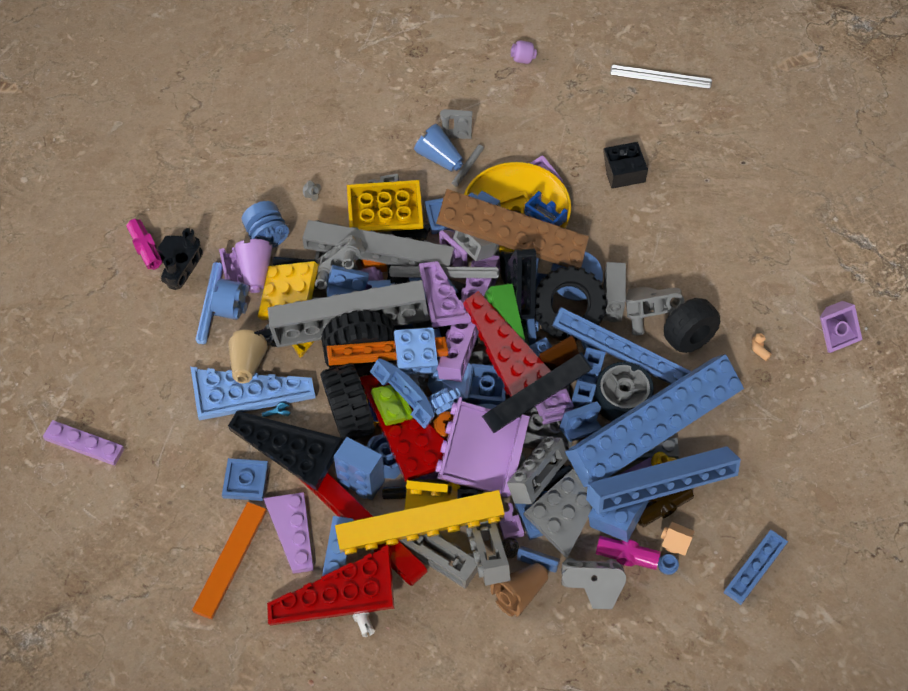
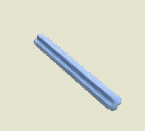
[196,262,223,345]

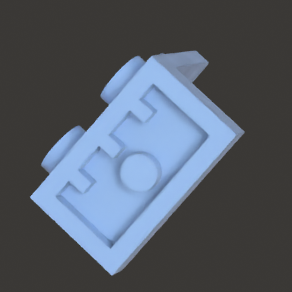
[394,328,438,375]

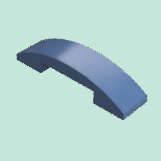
[370,358,435,429]

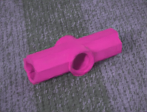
[126,218,162,270]
[595,536,660,570]

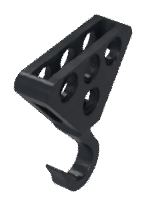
[500,248,536,320]

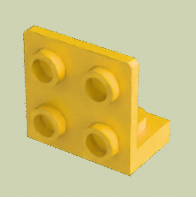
[404,480,448,510]

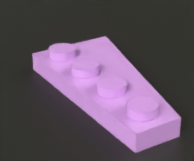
[419,261,471,328]

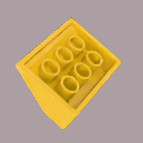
[347,180,423,232]

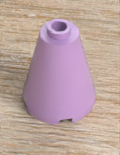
[235,239,272,293]

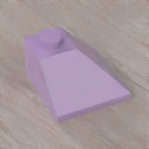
[439,230,468,267]
[820,301,862,353]

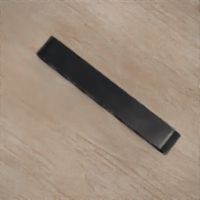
[482,352,593,433]

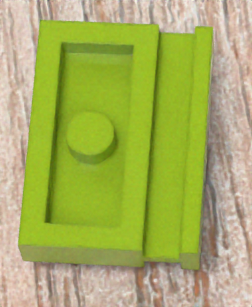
[371,385,413,426]

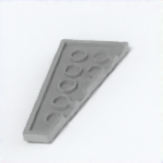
[523,468,610,559]

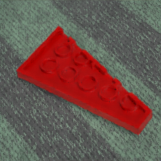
[360,374,444,482]

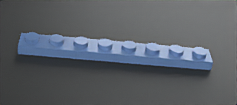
[552,307,691,384]

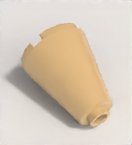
[228,330,267,384]

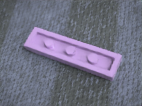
[43,420,124,466]

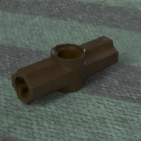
[638,489,694,527]

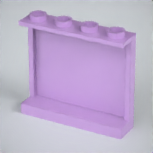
[435,397,530,498]

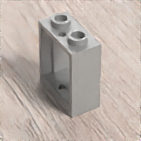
[603,262,626,322]

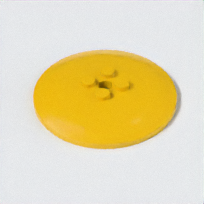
[464,162,571,253]

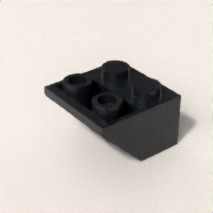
[603,142,648,189]

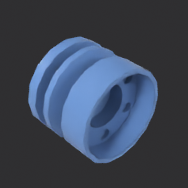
[241,201,289,248]

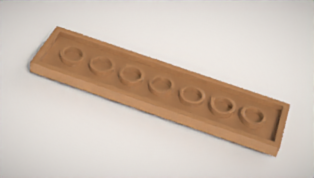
[436,189,589,269]

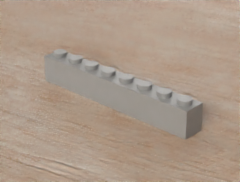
[302,220,454,267]

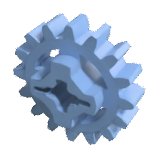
[428,388,463,415]

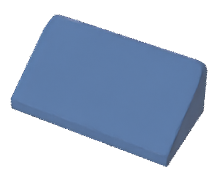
[517,546,560,573]

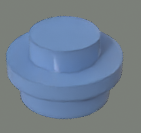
[658,554,679,575]

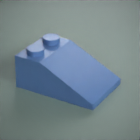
[588,500,649,542]

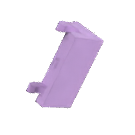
[219,247,244,283]

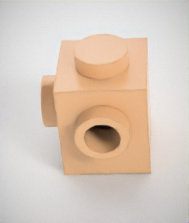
[661,522,695,556]

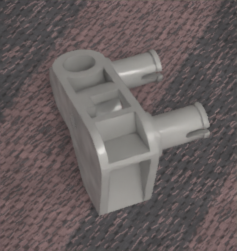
[315,235,365,289]
[626,287,684,335]
[561,557,626,609]

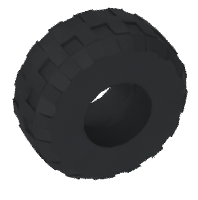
[664,298,721,353]

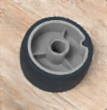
[594,362,654,422]

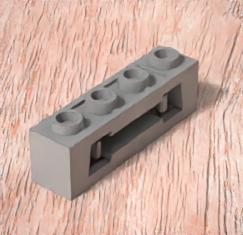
[507,436,568,504]
[466,521,510,586]
[399,534,479,589]

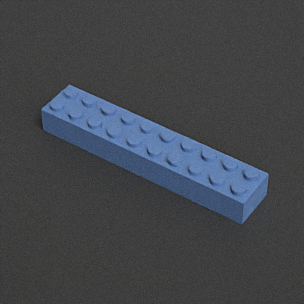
[565,354,744,487]

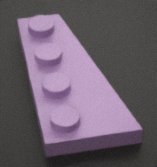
[263,492,314,574]

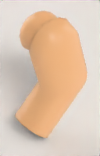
[752,333,772,361]

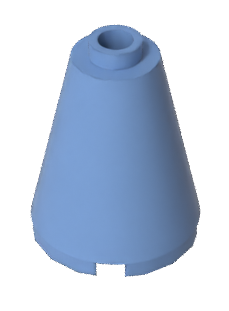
[414,124,463,172]

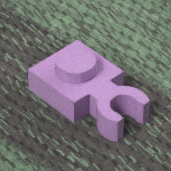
[499,503,524,541]

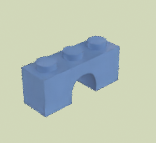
[572,347,606,409]

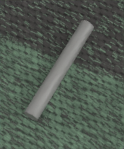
[452,145,484,187]

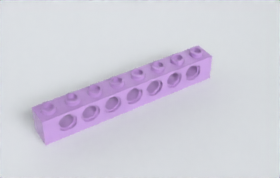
[436,255,501,382]

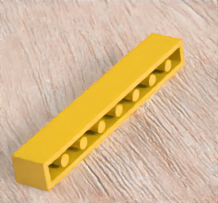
[335,490,505,555]

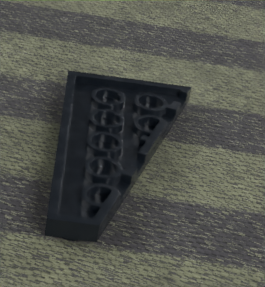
[228,411,343,491]

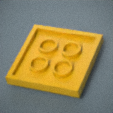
[258,261,319,320]

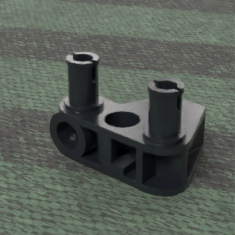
[158,228,203,290]

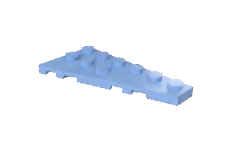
[190,367,315,421]

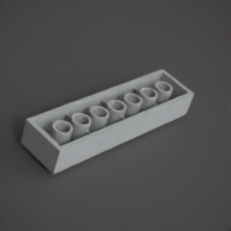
[268,280,429,348]

